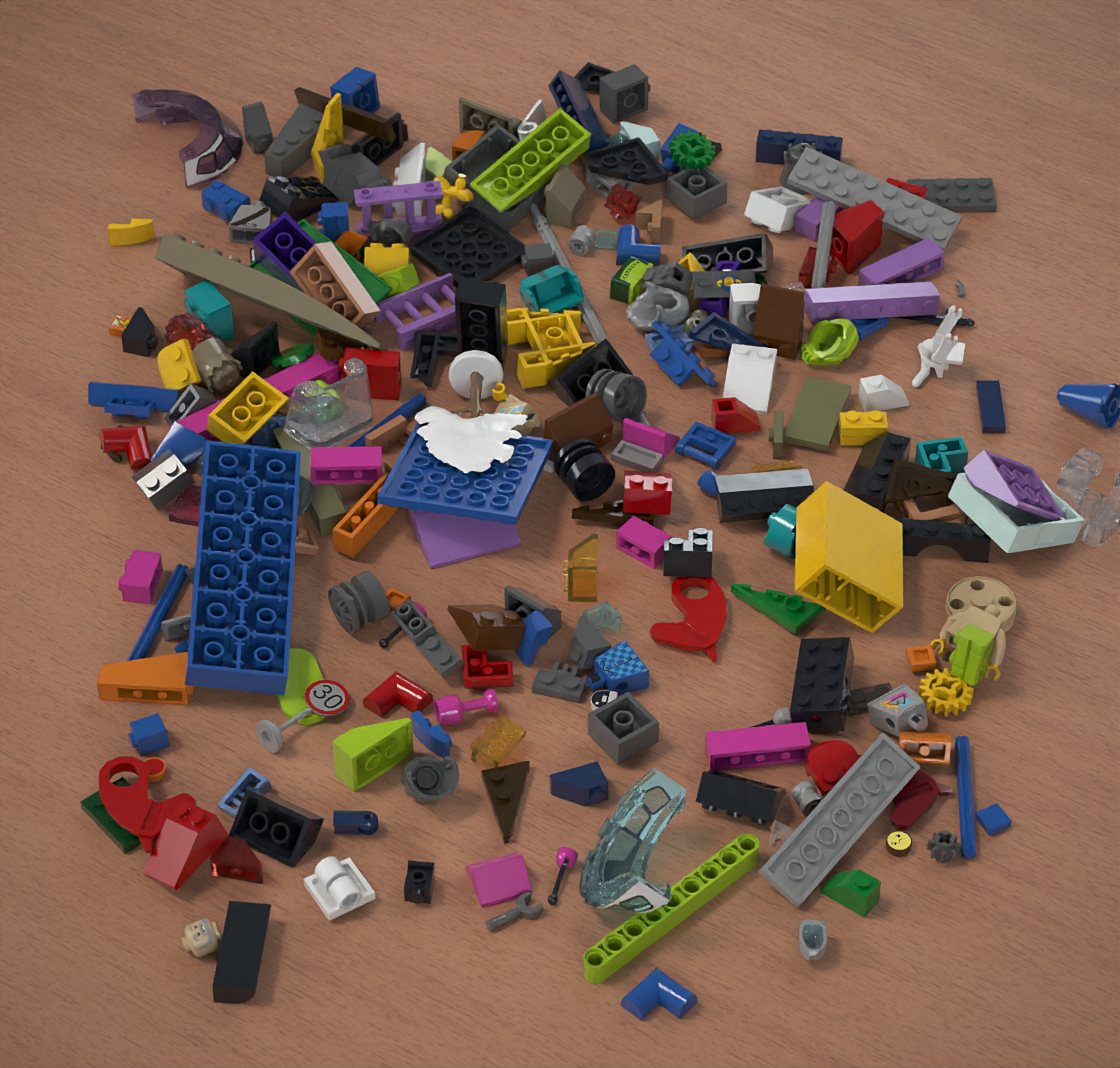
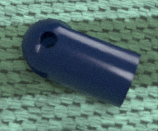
[333,810,379,835]

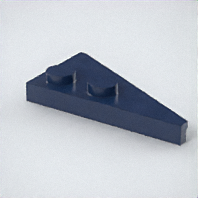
[688,312,768,351]

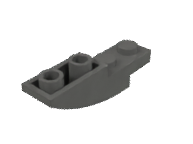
[390,599,464,679]

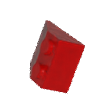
[623,470,672,515]
[143,801,229,891]

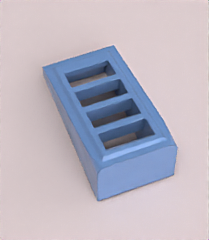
[217,767,272,818]

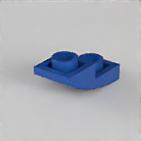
[411,710,452,759]

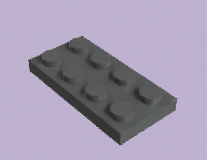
[907,178,997,212]

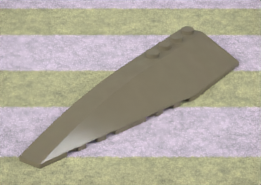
[154,233,388,351]

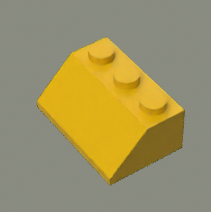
[206,372,289,444]

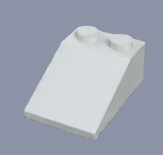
[744,186,812,233]
[729,283,761,334]
[723,344,777,415]

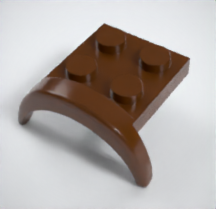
[315,323,379,361]

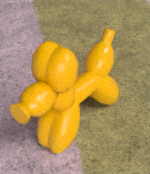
[434,174,474,219]

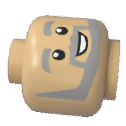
[181,918,222,957]

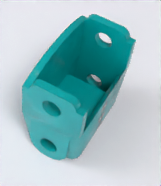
[518,265,584,313]

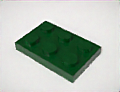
[80,777,141,854]

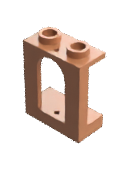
[365,415,411,472]
[897,492,969,524]

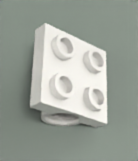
[303,857,375,921]

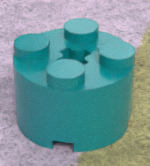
[763,504,797,560]

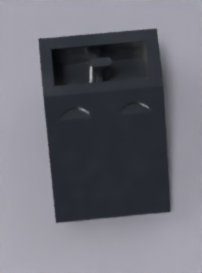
[259,176,339,221]

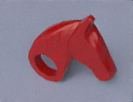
[98,756,196,853]

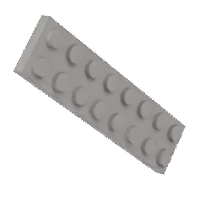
[787,147,962,250]
[758,733,921,908]

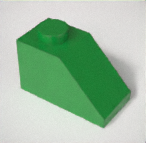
[821,869,881,918]

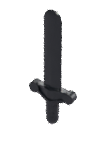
[892,308,975,327]

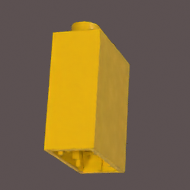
[795,481,903,633]

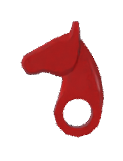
[650,577,727,662]

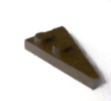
[884,458,957,504]
[572,500,657,526]
[481,760,530,844]

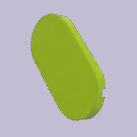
[275,648,325,725]

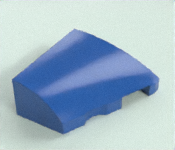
[150,422,208,468]
[515,610,553,666]

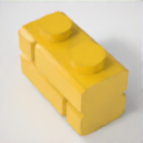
[838,410,888,446]

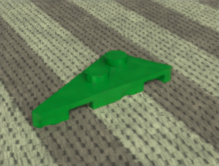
[731,583,826,634]

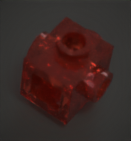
[604,184,642,220]

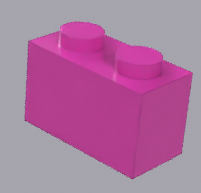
[616,516,672,569]
[118,550,163,604]

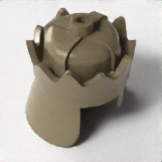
[192,338,243,396]

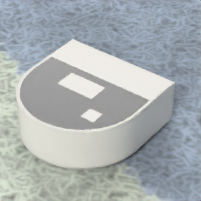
[591,690,618,711]

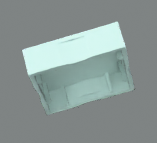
[948,464,1085,553]

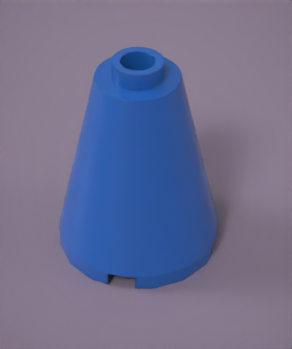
[1057,383,1120,429]

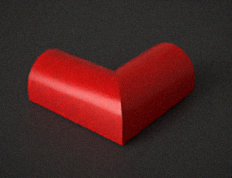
[99,425,152,470]
[461,645,514,689]
[363,671,433,718]

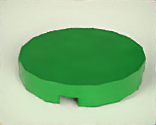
[270,343,315,369]

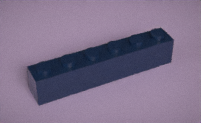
[548,70,610,153]

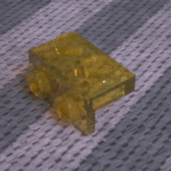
[470,715,527,768]

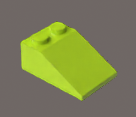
[333,718,414,792]

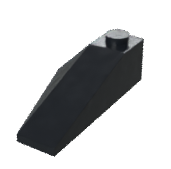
[682,233,773,275]

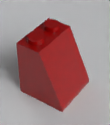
[829,200,884,275]

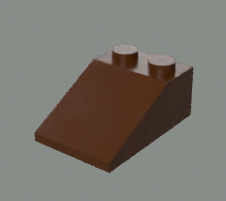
[753,284,806,360]
[447,604,525,651]

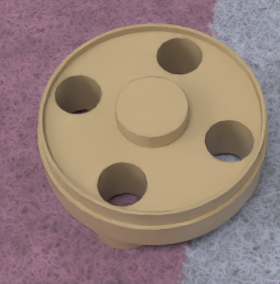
[945,576,1017,633]

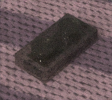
[847,683,893,716]

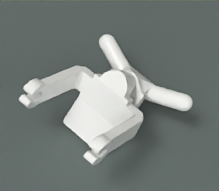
[912,306,965,387]

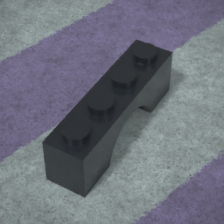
[895,518,991,563]

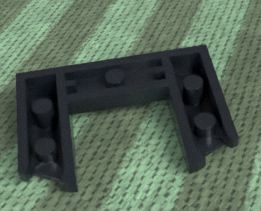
[410,331,508,388]

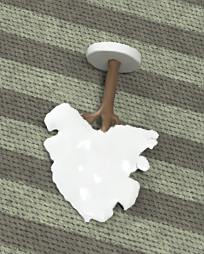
[415,350,527,473]

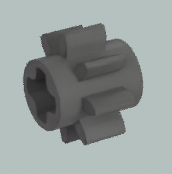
[927,830,961,863]

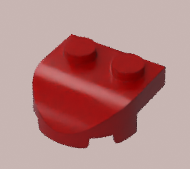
[805,740,860,796]

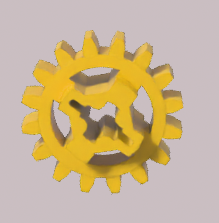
[918,668,974,716]

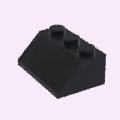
[351,112,403,167]
[548,338,633,406]
[695,769,786,824]
[229,788,324,867]

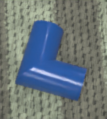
[616,224,661,266]
[621,967,697,1020]

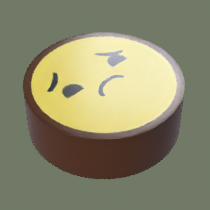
[886,831,912,856]

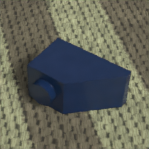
[550,761,608,807]

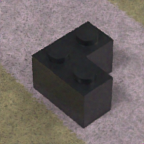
[663,528,713,578]

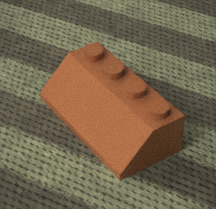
[290,242,381,336]

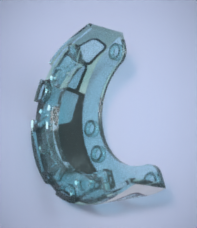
[579,768,686,913]

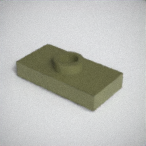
[769,411,784,460]

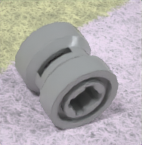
[567,225,595,256]
[791,781,823,817]

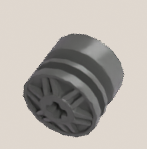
[586,369,647,422]
[328,571,390,634]

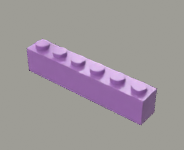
[804,282,940,322]

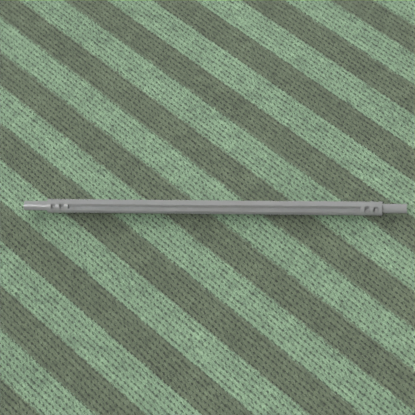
[529,204,650,426]

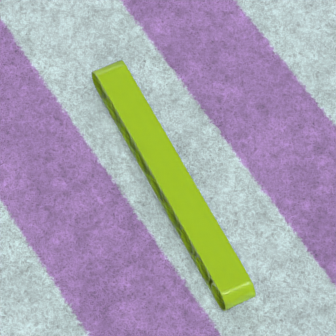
[583,834,760,984]

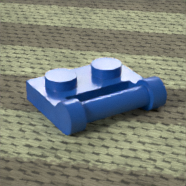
[675,422,736,470]

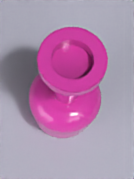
[434,688,499,725]

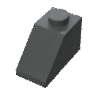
[242,101,273,154]
[164,384,217,426]
[568,616,611,670]

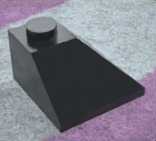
[230,321,280,378]

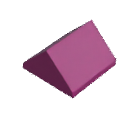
[623,418,680,461]
[465,852,532,908]

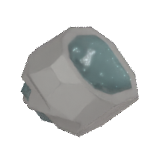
[798,920,827,961]

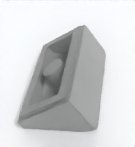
[161,614,190,641]

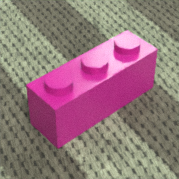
[310,446,382,484]

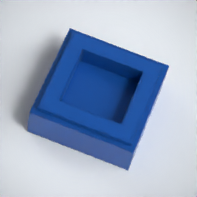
[975,803,1012,835]

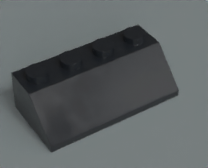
[843,432,911,513]
[714,469,814,523]

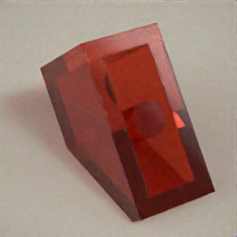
[798,247,838,291]
[210,836,264,884]

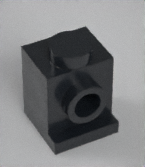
[404,860,435,904]

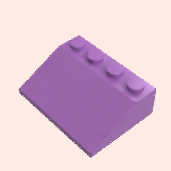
[963,450,1066,521]
[407,508,521,569]

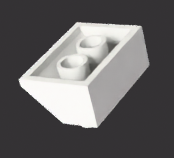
[392,143,426,217]

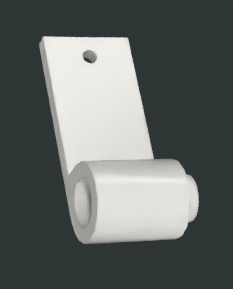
[517,100,547,141]

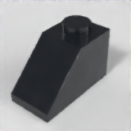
[121,307,158,357]

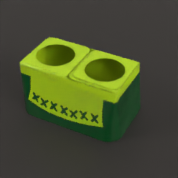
[610,256,653,305]

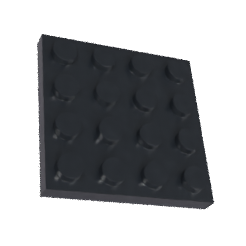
[407,206,525,288]

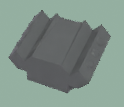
[318,143,393,207]

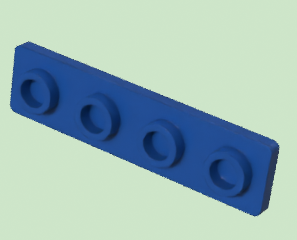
[649,320,718,387]
[88,381,179,419]

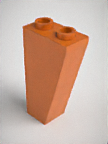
[97,652,195,705]

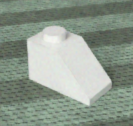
[858,375,909,412]

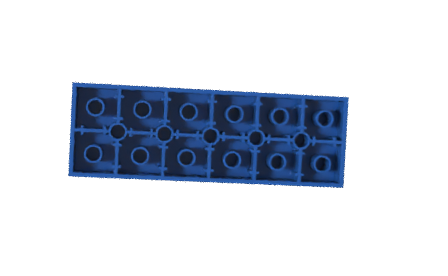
[185,441,301,695]

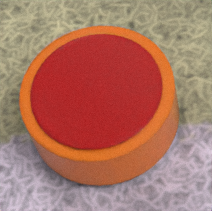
[144,757,167,782]

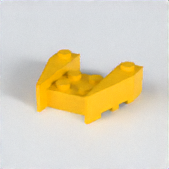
[507,308,596,389]

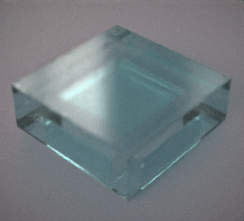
[595,229,618,250]

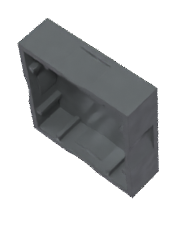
[443,124,552,232]

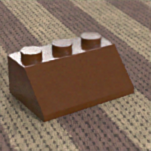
[544,392,613,462]

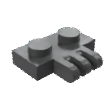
[532,661,587,704]

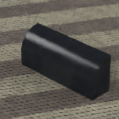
[213,901,271,1004]

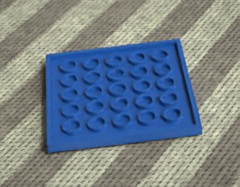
[378,423,553,525]

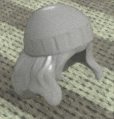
[625,281,689,331]

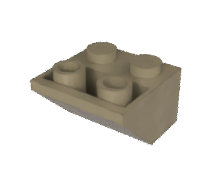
[544,164,586,229]

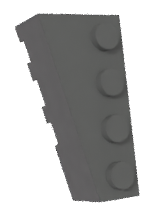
[264,103,324,178]

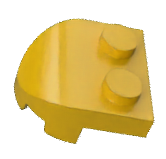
[157,339,202,392]

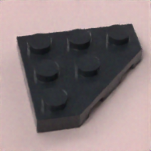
[582,137,668,186]

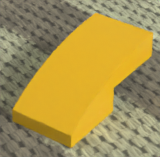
[108,219,155,246]

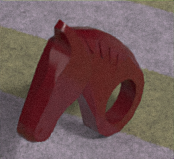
[859,755,952,831]

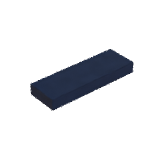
[976,380,1006,433]

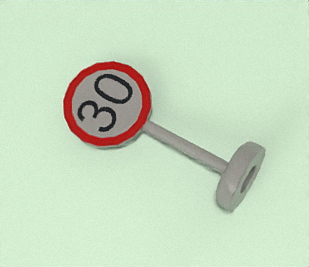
[255,680,350,753]

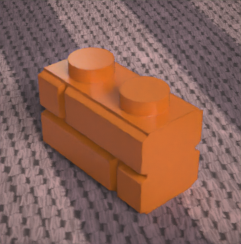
[898,731,951,765]

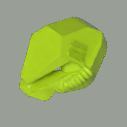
[801,319,859,365]

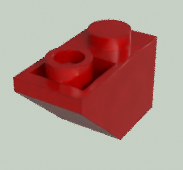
[711,397,761,434]

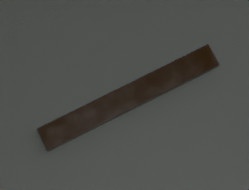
[294,87,396,142]

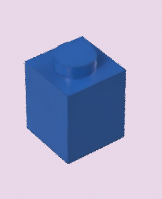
[128,713,169,756]

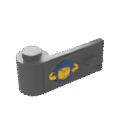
[692,270,756,299]

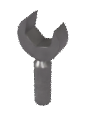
[485,892,543,931]

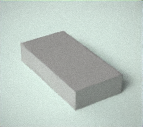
[611,440,663,472]

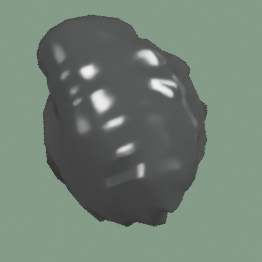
[368,217,413,248]

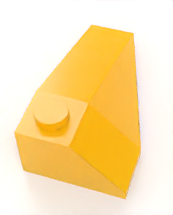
[311,93,344,184]

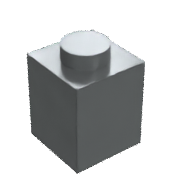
[521,243,554,276]

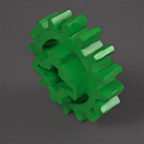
[669,130,716,171]

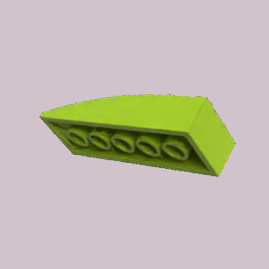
[470,108,591,213]

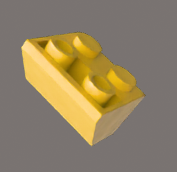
[364,243,411,275]

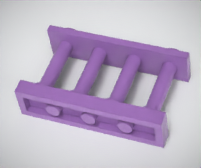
[354,181,443,243]
[375,273,456,351]

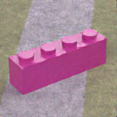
[705,722,811,771]

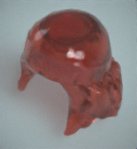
[164,312,219,351]

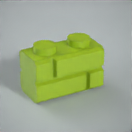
[949,624,994,685]

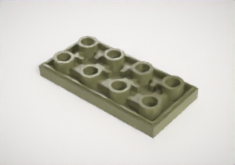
[783,376,851,451]

